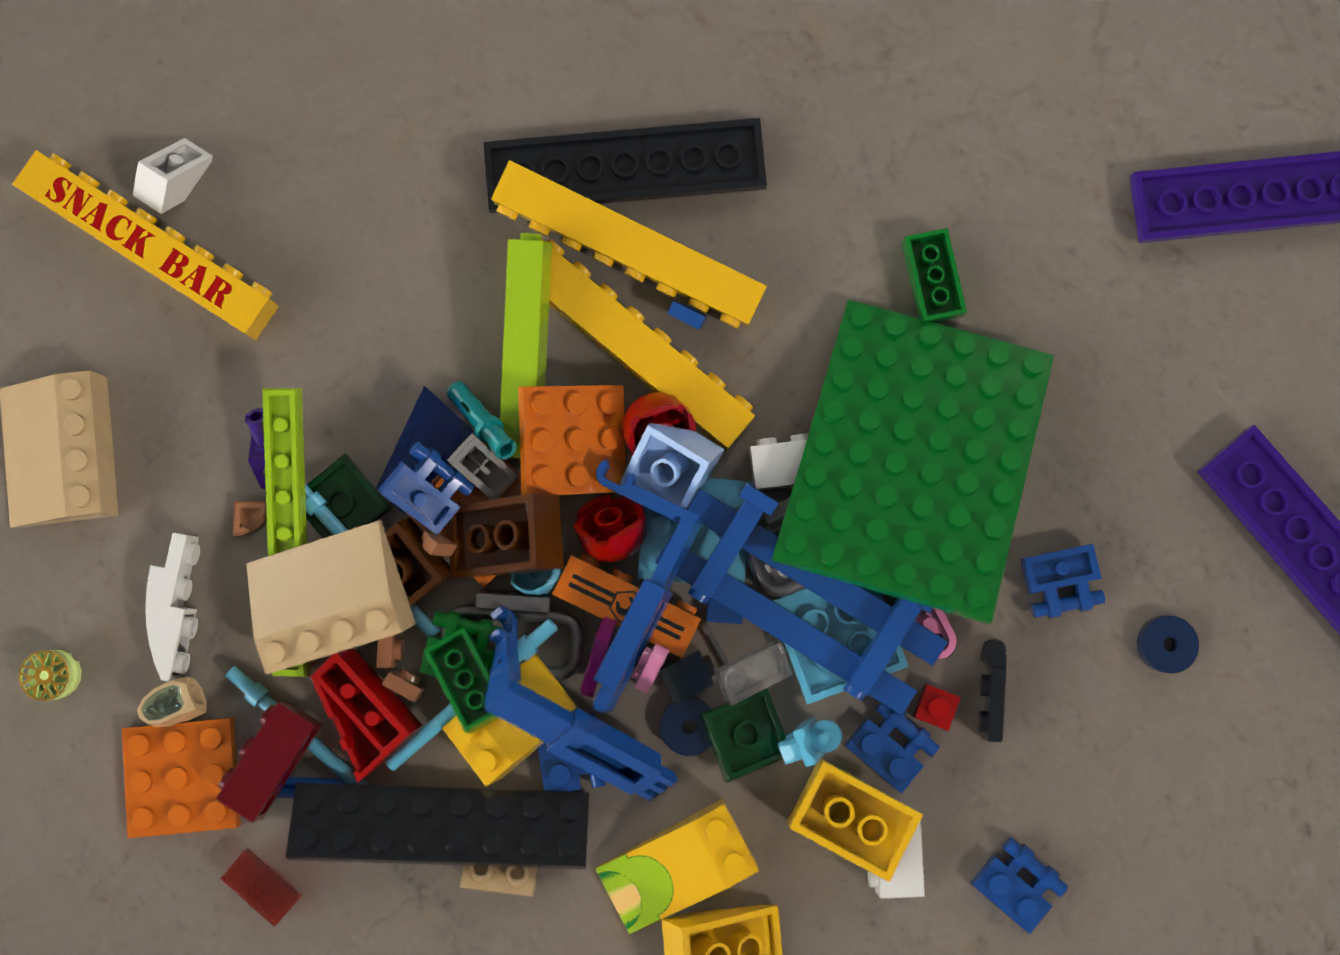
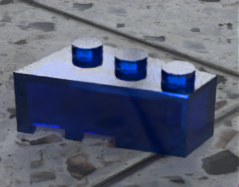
[376,386,476,515]

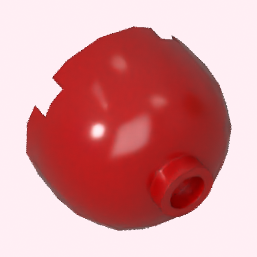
[622,392,696,456]
[574,494,647,562]

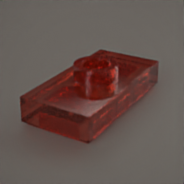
[220,848,302,927]

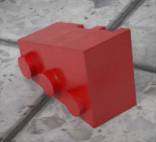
[310,648,423,783]

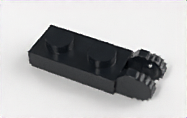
[978,639,1007,743]

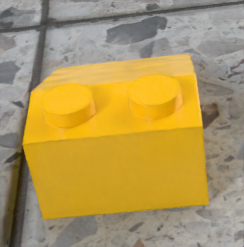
[442,654,578,787]
[787,758,923,882]
[661,904,783,955]

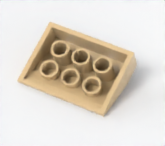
[0,370,119,528]
[246,520,416,674]

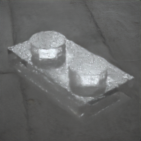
[714,640,793,706]

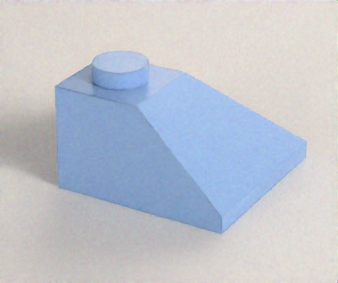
[620,423,724,510]

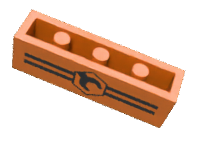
[552,553,701,658]

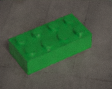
[901,228,967,323]
[423,627,499,734]

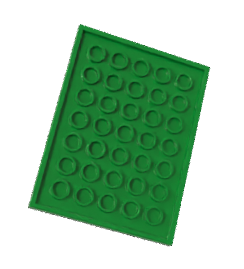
[772,299,1054,624]

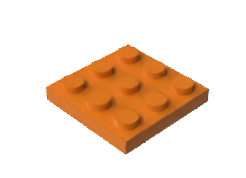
[518,385,626,495]
[122,717,241,838]

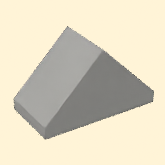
[447,434,519,500]

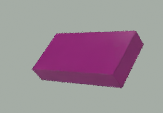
[580,617,617,698]

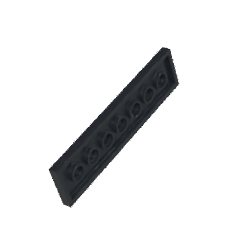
[483,118,767,214]
[285,782,589,869]

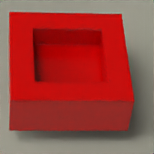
[912,684,961,731]

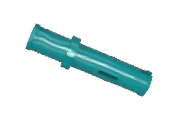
[447,381,517,460]

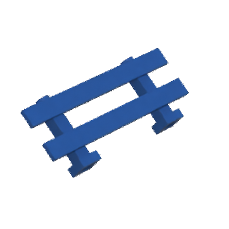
[655,483,948,715]

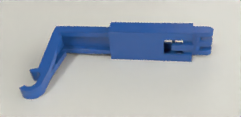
[593,459,704,712]
[485,606,677,801]

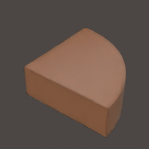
[233,501,267,537]
[420,527,457,557]

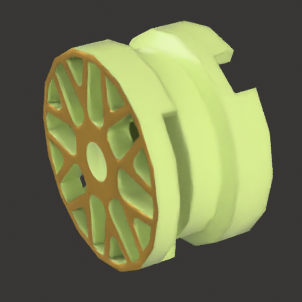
[19,649,82,701]

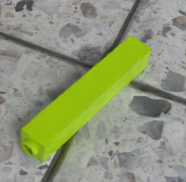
[500,233,552,458]

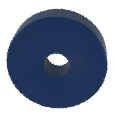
[1137,616,1199,673]
[660,697,711,756]

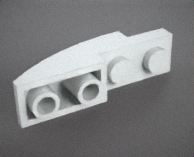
[145,533,200,681]

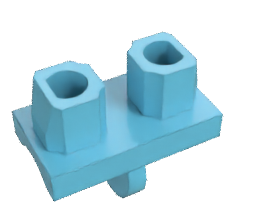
[778,716,842,767]

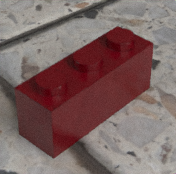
[216,701,323,823]

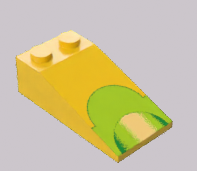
[595,798,759,934]

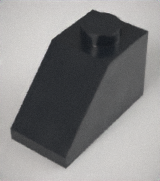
[659,650,717,705]

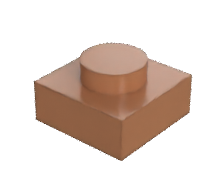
[376,633,405,668]
[382,668,427,702]

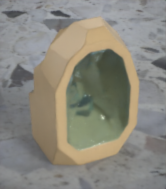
[137,676,207,727]

